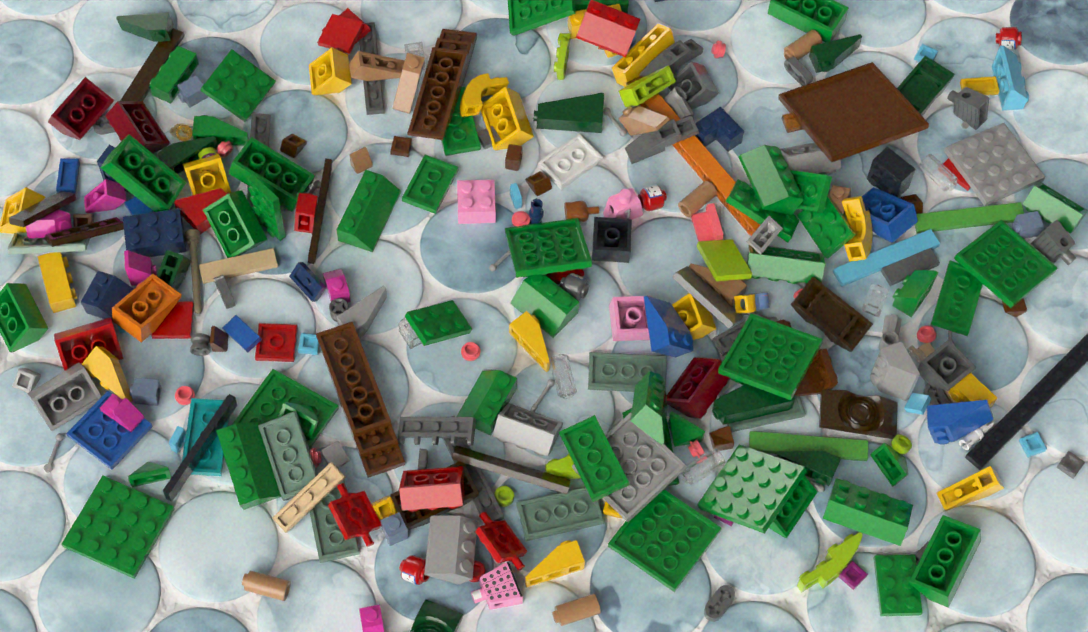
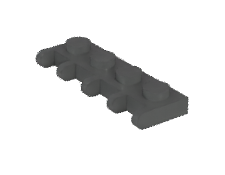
[397,417,476,446]

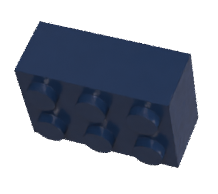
[123,209,187,257]

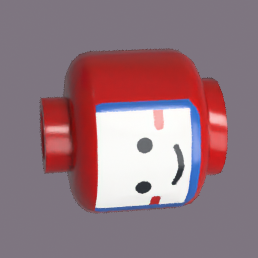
[996,27,1022,50]
[638,185,667,211]
[399,555,430,585]

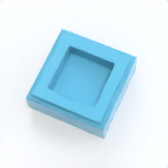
[914,44,938,62]
[510,183,522,209]
[298,333,319,355]
[904,393,931,415]
[169,426,186,453]
[1019,432,1047,458]

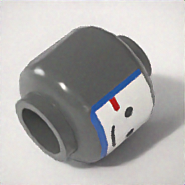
[560,273,589,301]

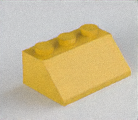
[481,87,534,151]

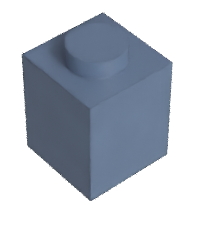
[177,75,208,108]
[1012,211,1044,239]
[130,377,162,406]
[381,512,408,546]

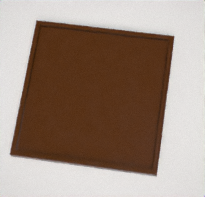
[778,62,929,163]

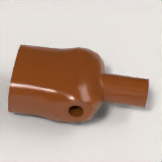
[564,201,599,222]

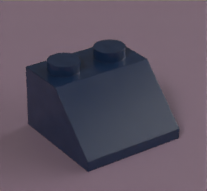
[81,271,134,321]

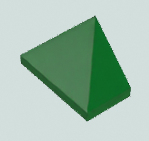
[278,402,319,438]
[668,411,705,447]
[870,443,908,487]
[128,462,172,487]

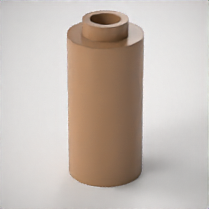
[784,30,822,60]
[678,181,717,217]
[242,570,291,601]
[552,594,601,626]

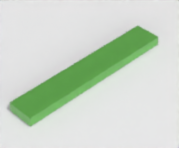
[914,202,1024,233]
[749,431,868,461]

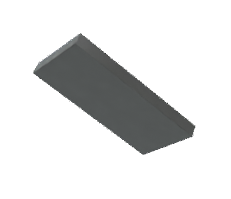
[672,266,743,328]

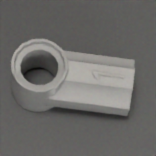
[663,86,694,119]
[879,314,902,350]

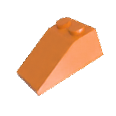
[112,274,182,343]

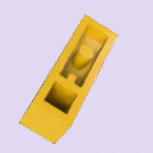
[509,311,550,372]
[937,466,1004,511]
[525,540,585,588]

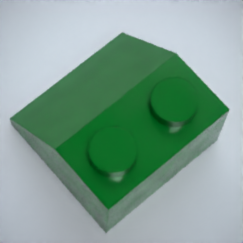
[892,270,938,318]

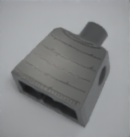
[947,87,989,130]
[1031,220,1076,265]

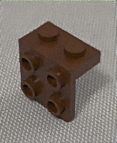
[794,348,838,396]

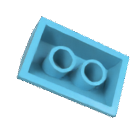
[992,46,1029,111]

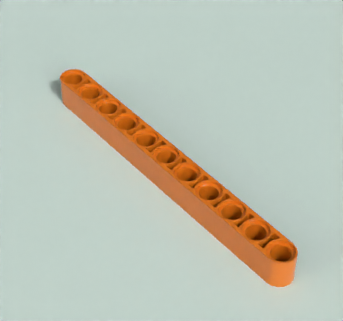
[640,93,760,236]

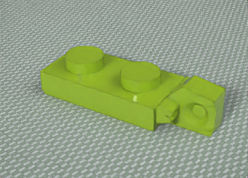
[554,33,571,80]

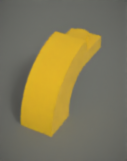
[460,73,509,117]
[842,196,872,262]

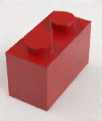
[294,193,318,234]

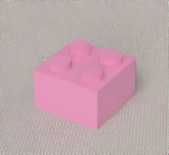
[457,179,496,224]
[609,296,651,341]

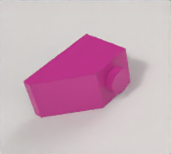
[84,179,126,213]
[26,209,72,238]
[124,250,157,286]
[323,269,351,303]
[359,604,384,632]

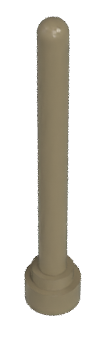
[185,229,202,314]

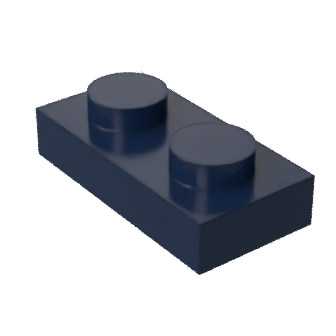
[289,262,327,302]

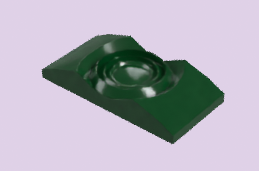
[897,56,955,116]
[410,599,464,632]

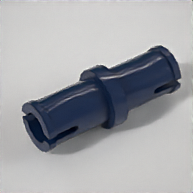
[529,198,544,224]

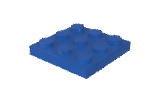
[66,391,153,470]

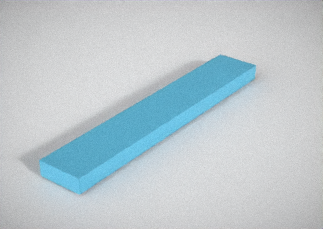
[833,229,940,287]

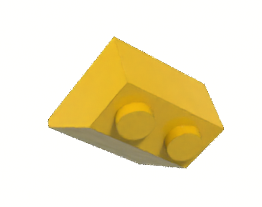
[309,48,352,95]
[183,154,231,195]
[0,187,45,234]
[672,293,717,340]

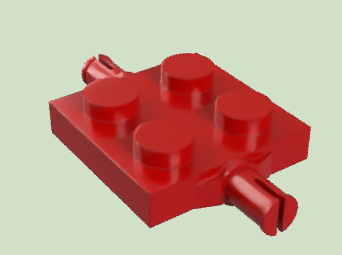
[328,483,381,547]
[475,511,528,571]

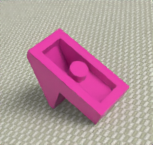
[100,394,145,432]

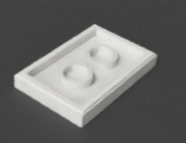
[538,133,603,190]

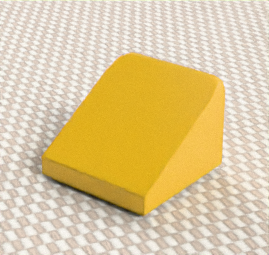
[371,496,398,522]

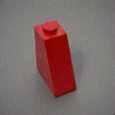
[174,188,229,235]

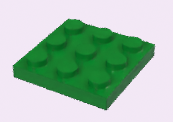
[200,49,276,122]

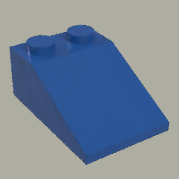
[862,187,918,243]
[644,296,693,358]
[927,400,993,445]

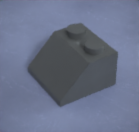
[668,61,719,109]
[918,340,976,391]

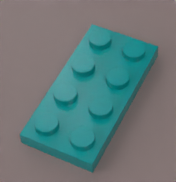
[182,398,230,476]

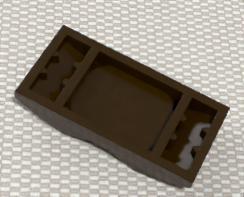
[790,277,873,352]
[819,390,898,439]
[390,461,479,530]

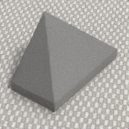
[746,216,783,254]

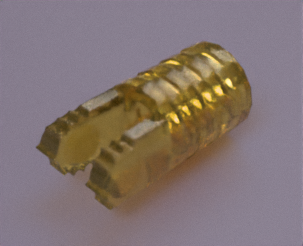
[170,123,192,141]

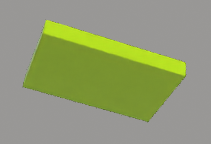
[696,239,752,281]

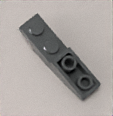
[639,39,704,77]
[625,115,699,164]

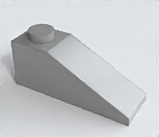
[337,285,387,339]

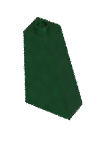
[533,93,604,133]
[712,384,795,425]

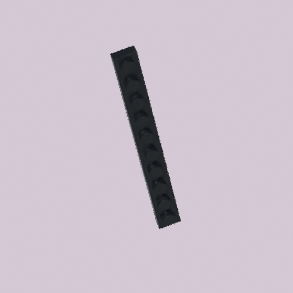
[965,333,1088,470]

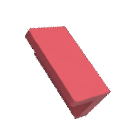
[691,203,724,241]

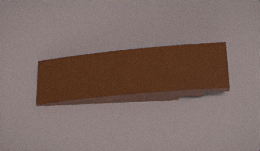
[407,29,477,140]
[316,321,405,478]

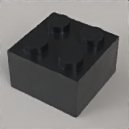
[867,147,916,198]
[592,217,632,263]

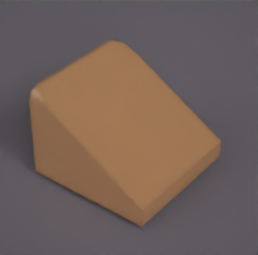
[350,147,372,174]

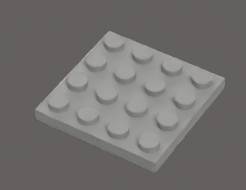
[944,123,1045,206]
[572,413,686,522]

